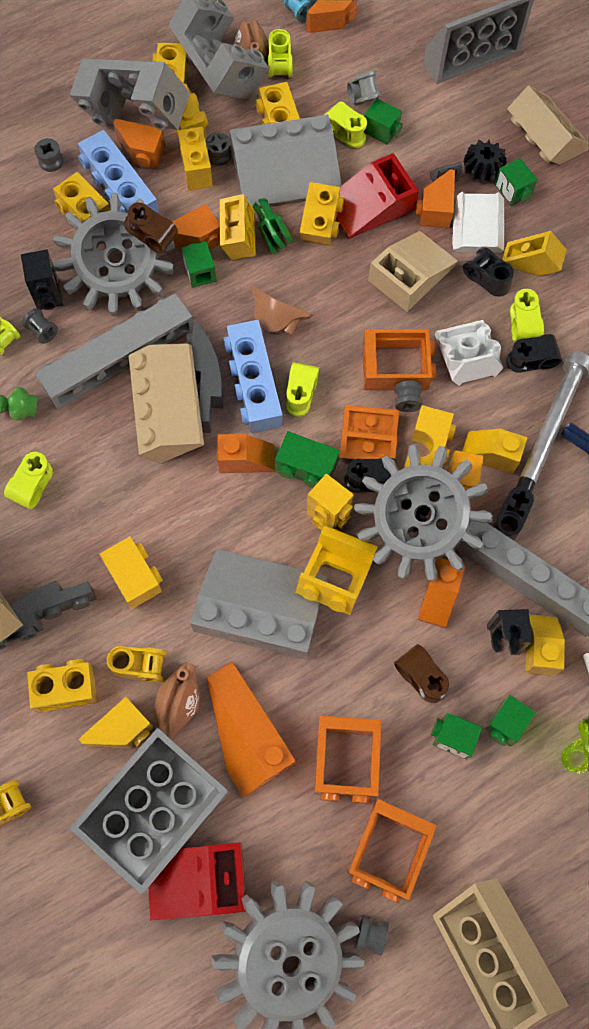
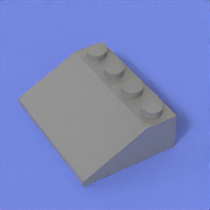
[423,0,534,84]
[230,114,342,207]
[190,549,327,660]
[69,728,228,895]

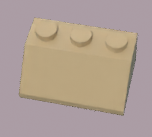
[507,85,589,165]

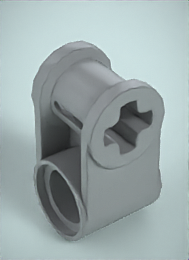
[347,70,382,104]

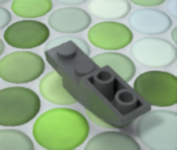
[187,323,223,433]
[0,581,97,650]

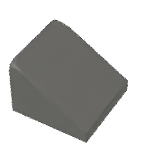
[430,162,462,182]

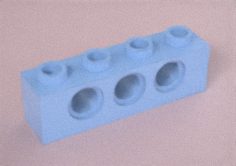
[78,130,159,220]
[223,320,283,433]

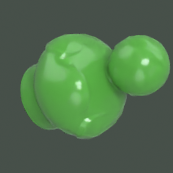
[0,387,37,421]

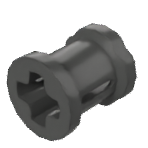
[22,308,58,344]

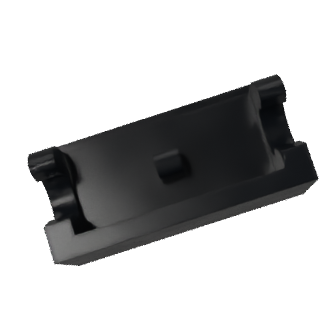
[487,609,532,655]

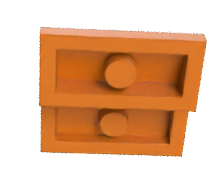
[339,405,399,460]

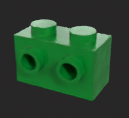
[275,431,340,488]

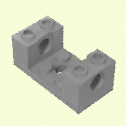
[169,0,269,100]
[69,59,190,131]

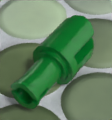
[253,198,294,255]

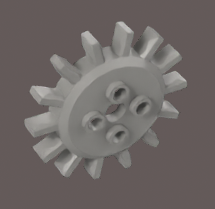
[53,193,175,316]
[354,445,493,581]
[211,881,364,1029]

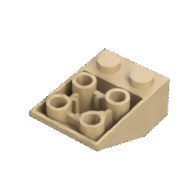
[368,231,459,312]

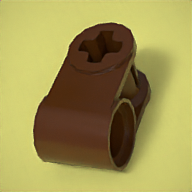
[124,202,178,254]
[394,644,449,703]

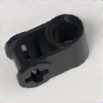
[462,247,514,297]
[506,334,562,373]
[344,458,398,493]

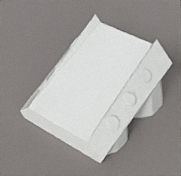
[451,191,504,253]
[435,320,503,386]

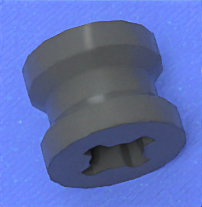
[206,132,231,166]
[34,138,64,172]
[395,381,423,412]
[355,915,389,956]

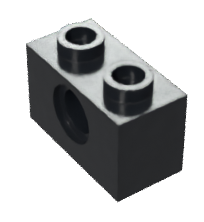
[21,249,63,310]

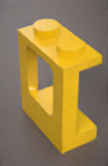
[295,525,378,615]

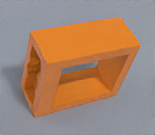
[363,329,436,390]
[314,715,381,804]
[347,799,437,904]

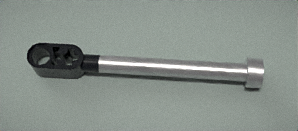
[493,351,589,540]

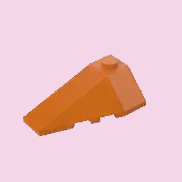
[207,662,296,798]

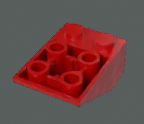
[336,153,419,239]
[148,842,246,921]

